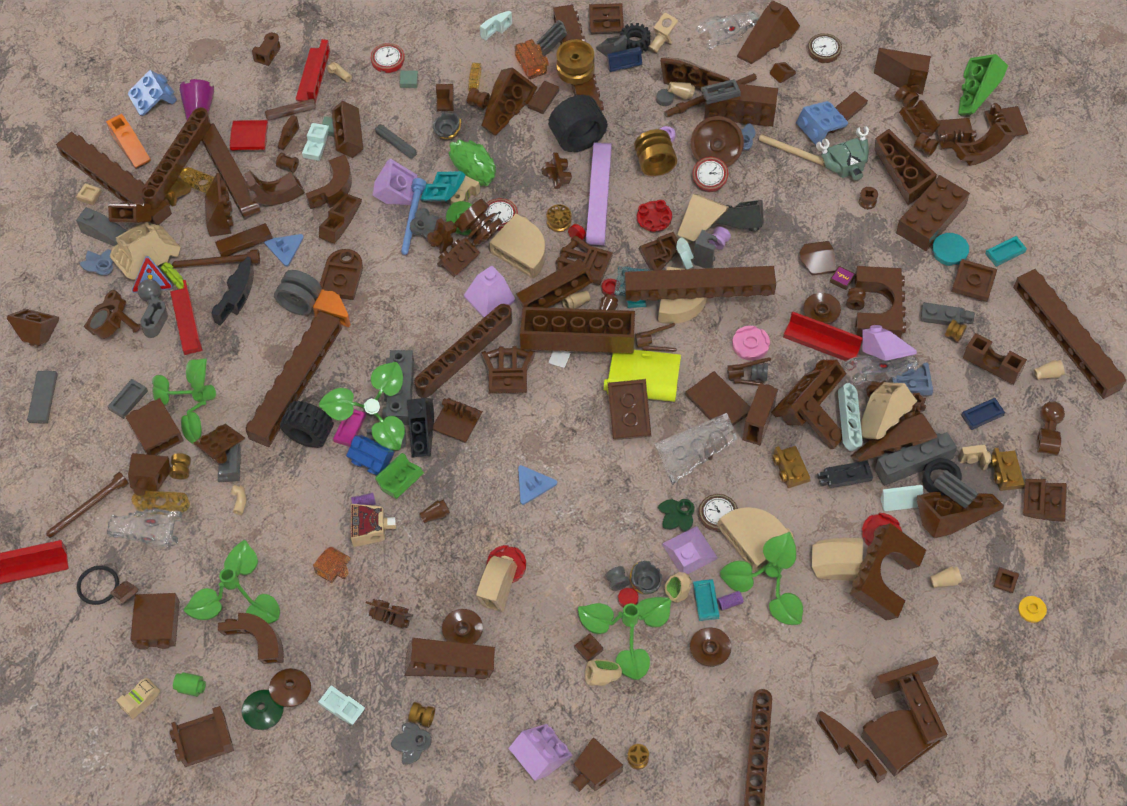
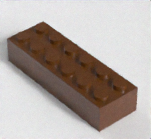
[520,307,635,353]

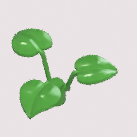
[152,359,216,444]
[319,362,405,450]
[720,532,803,625]
[183,540,280,624]
[578,597,671,680]

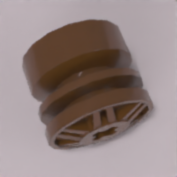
[454,198,503,247]

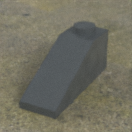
[76,207,127,246]

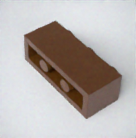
[332,101,364,158]

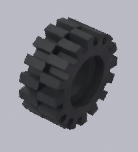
[620,23,651,54]

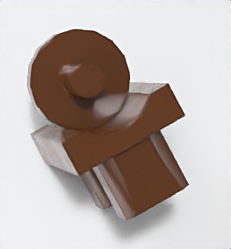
[541,152,572,189]
[427,218,457,254]

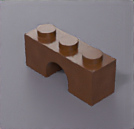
[963,333,1027,385]

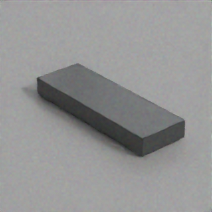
[27,371,58,423]

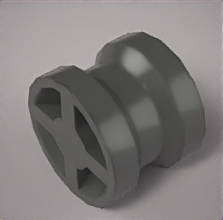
[751,363,768,381]
[605,566,630,591]

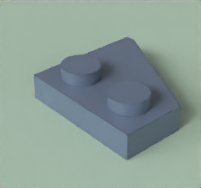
[892,363,933,395]

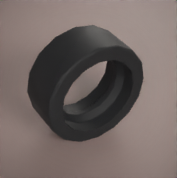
[922,458,962,495]

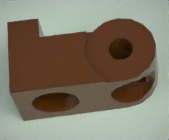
[252,32,281,66]

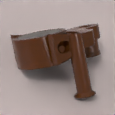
[83,290,141,339]

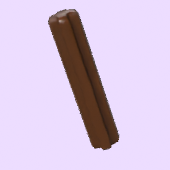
[265,99,316,120]

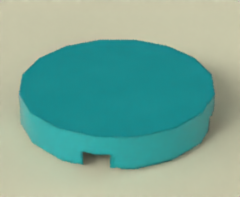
[932,233,969,266]

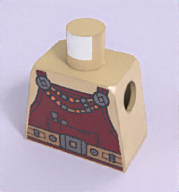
[351,504,396,547]

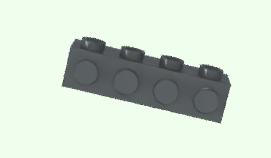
[383,350,414,425]
[875,432,957,486]

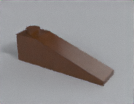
[737,0,800,64]
[851,410,937,462]

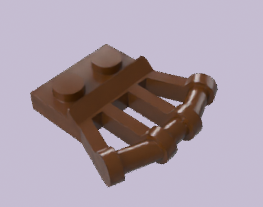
[556,236,613,285]
[481,346,535,393]

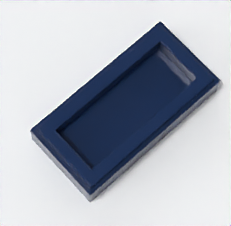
[607,47,643,72]
[961,398,1005,430]

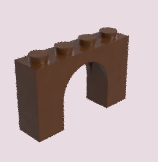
[855,266,906,339]
[850,523,927,621]

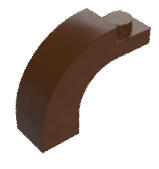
[952,122,1016,166]
[305,154,352,209]
[244,171,305,205]
[218,613,284,664]

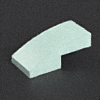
[480,11,512,41]
[302,123,329,161]
[677,237,694,269]
[318,685,365,725]

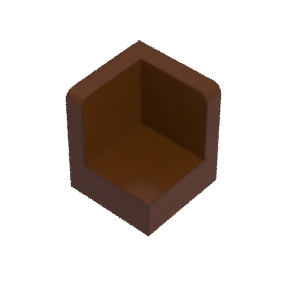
[436,84,455,111]

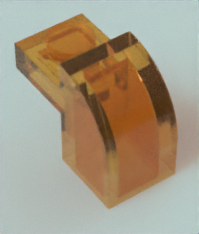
[313,547,351,583]

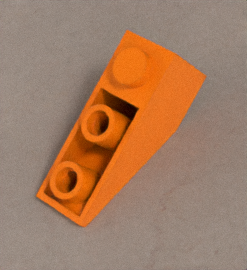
[106,113,151,169]

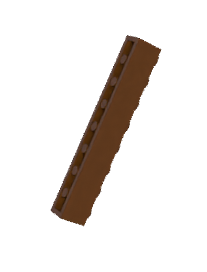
[553,4,604,111]
[56,131,172,225]
[624,266,776,302]
[1013,269,1126,399]
[246,311,342,447]

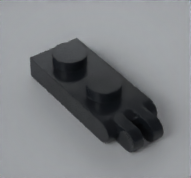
[817,460,873,488]

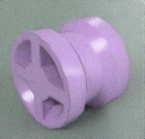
[708,226,731,249]

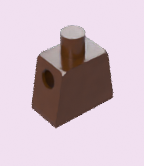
[128,453,170,496]
[571,737,623,792]

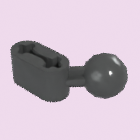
[138,279,168,338]

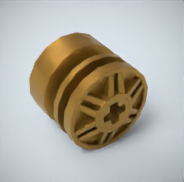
[634,129,677,176]

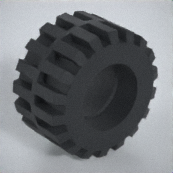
[280,401,334,448]

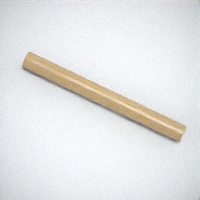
[759,134,825,166]

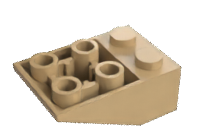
[861,382,917,439]

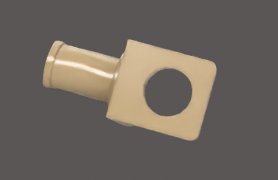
[648,13,678,53]

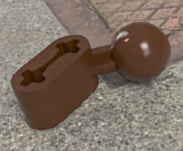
[1037,401,1065,456]

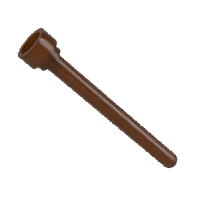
[172,249,260,268]
[46,471,129,538]

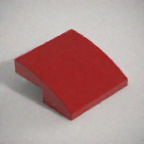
[230,120,268,150]

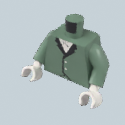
[816,126,869,181]

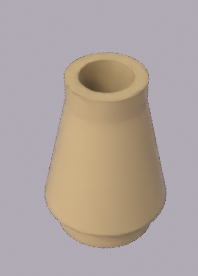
[668,82,695,100]
[562,291,591,309]
[1034,360,1065,380]
[930,566,962,588]

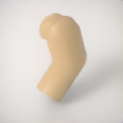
[327,62,352,82]
[231,485,247,515]

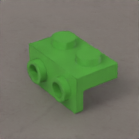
[375,453,424,499]

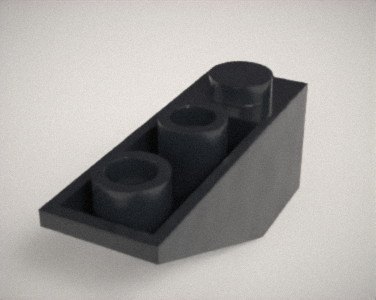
[407,398,434,458]

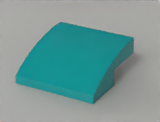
[420,171,466,201]

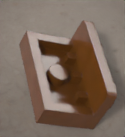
[899,100,940,137]

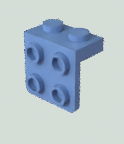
[128,70,177,116]
[796,101,848,145]

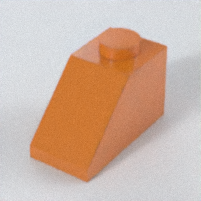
[313,290,351,327]

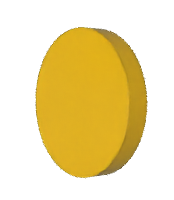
[1018,596,1047,623]

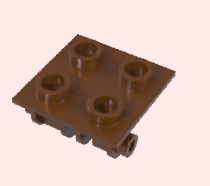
[984,103,1028,136]
[937,118,977,149]
[433,398,483,443]
[193,424,245,464]
[365,599,413,629]

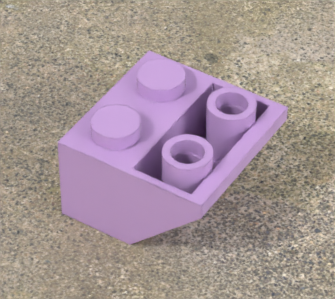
[508,724,573,781]

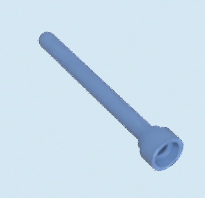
[401,178,426,255]

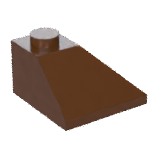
[7,309,59,347]

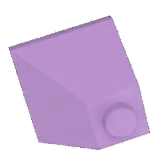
[373,159,417,205]
[464,266,516,318]
[863,325,917,361]
[662,526,718,574]

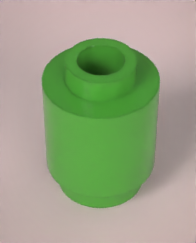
[173,672,206,697]

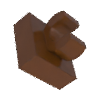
[574,633,603,663]

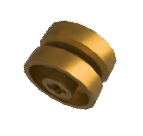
[556,39,595,85]

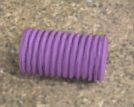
[351,492,376,506]
[717,591,744,611]

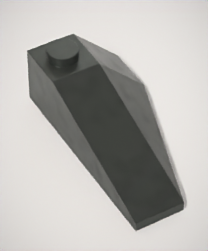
[715,200,764,231]

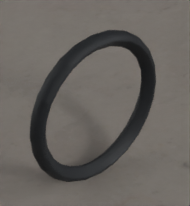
[76,565,119,605]

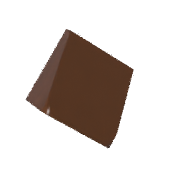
[770,62,796,83]
[993,567,1019,593]

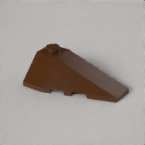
[660,57,730,89]
[481,67,537,136]
[916,492,1004,538]

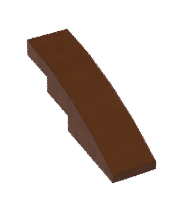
[816,711,887,783]

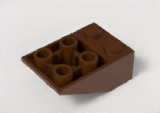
[204,173,234,237]

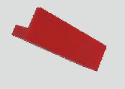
[296,39,330,103]
[170,280,203,355]
[783,312,863,364]
[0,540,69,584]

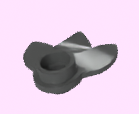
[410,208,440,239]
[391,722,432,765]

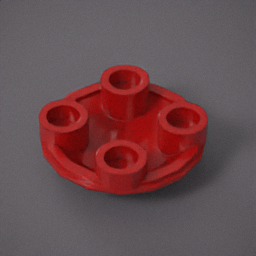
[637,199,672,232]

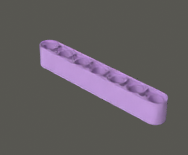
[586,143,611,246]

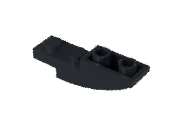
[211,256,254,326]

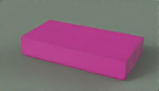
[333,409,366,447]

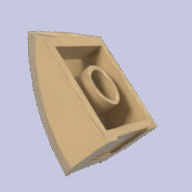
[812,538,863,581]

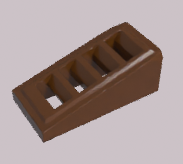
[110,581,138,605]

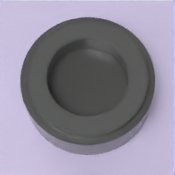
[656,89,674,106]

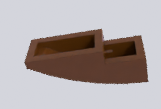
[319,193,362,244]

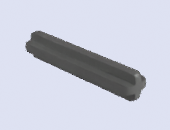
[375,124,417,158]

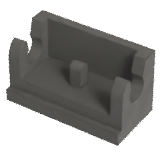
[693,230,717,268]
[217,443,241,482]

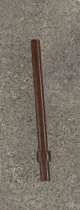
[664,73,757,118]

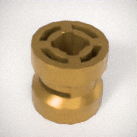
[169,453,191,480]
[408,702,435,728]

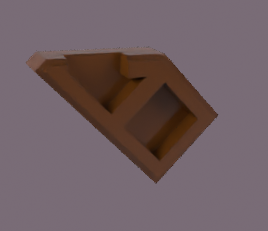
[278,115,300,150]

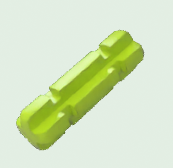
[161,262,188,289]

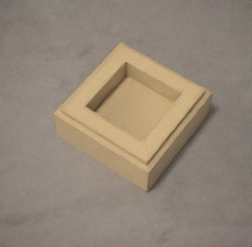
[76,183,102,205]

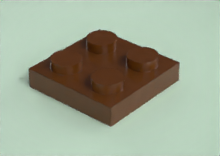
[951,259,998,302]

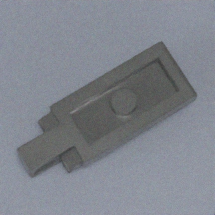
[921,302,975,326]

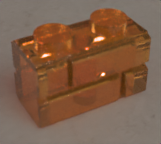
[514,39,549,80]

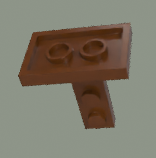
[771,368,842,449]
[872,656,948,744]

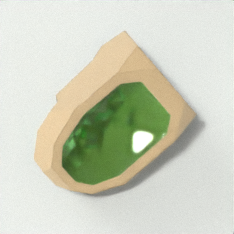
[665,572,692,603]
[585,659,622,686]

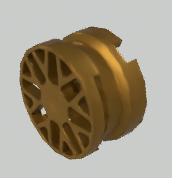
[546,204,572,232]

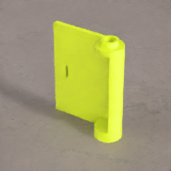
[603,350,681,402]

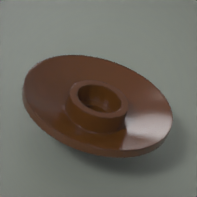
[803,293,841,324]
[442,609,483,644]
[690,627,732,667]
[269,668,311,707]

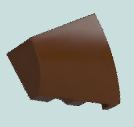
[638,231,678,271]

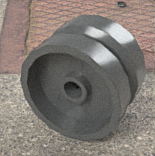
[274,270,322,315]

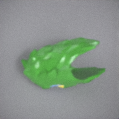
[449,139,496,186]

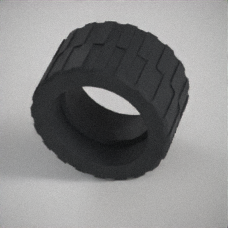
[548,95,608,152]

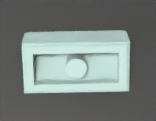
[881,485,923,511]

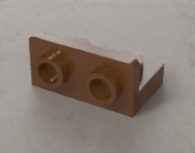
[437,237,480,277]

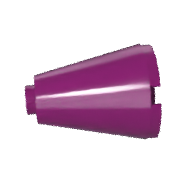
[179,79,215,120]

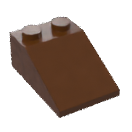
[874,48,931,95]

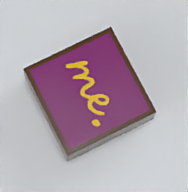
[830,266,855,290]

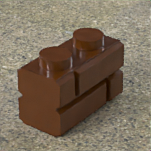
[108,203,151,223]

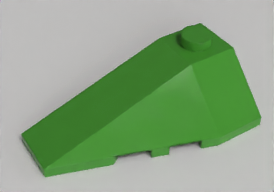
[958,54,1008,116]

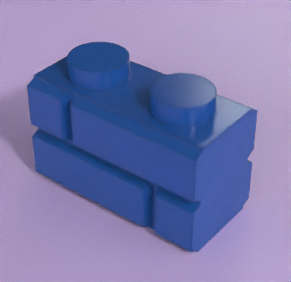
[346,435,395,475]

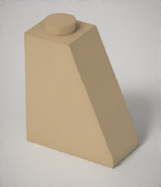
[677,194,729,243]

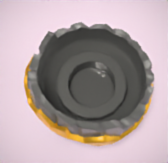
[433,112,461,139]
[630,561,662,594]

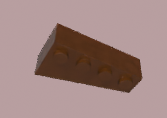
[874,129,937,205]
[404,638,495,679]

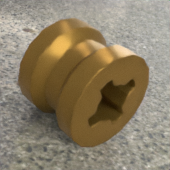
[945,319,967,342]
[627,744,649,770]

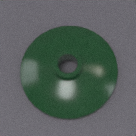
[242,690,284,730]

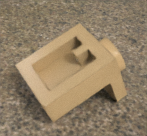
[959,445,991,470]

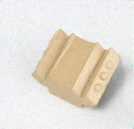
[110,222,181,280]

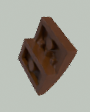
[589,3,624,34]
[1023,479,1067,522]

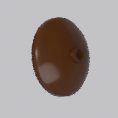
[691,116,744,167]

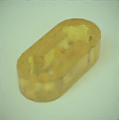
[468,62,482,91]

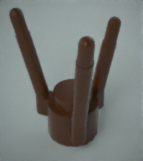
[635,323,677,352]
[727,357,771,386]

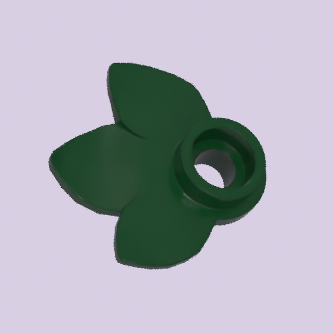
[657,499,695,532]

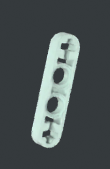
[838,383,863,451]

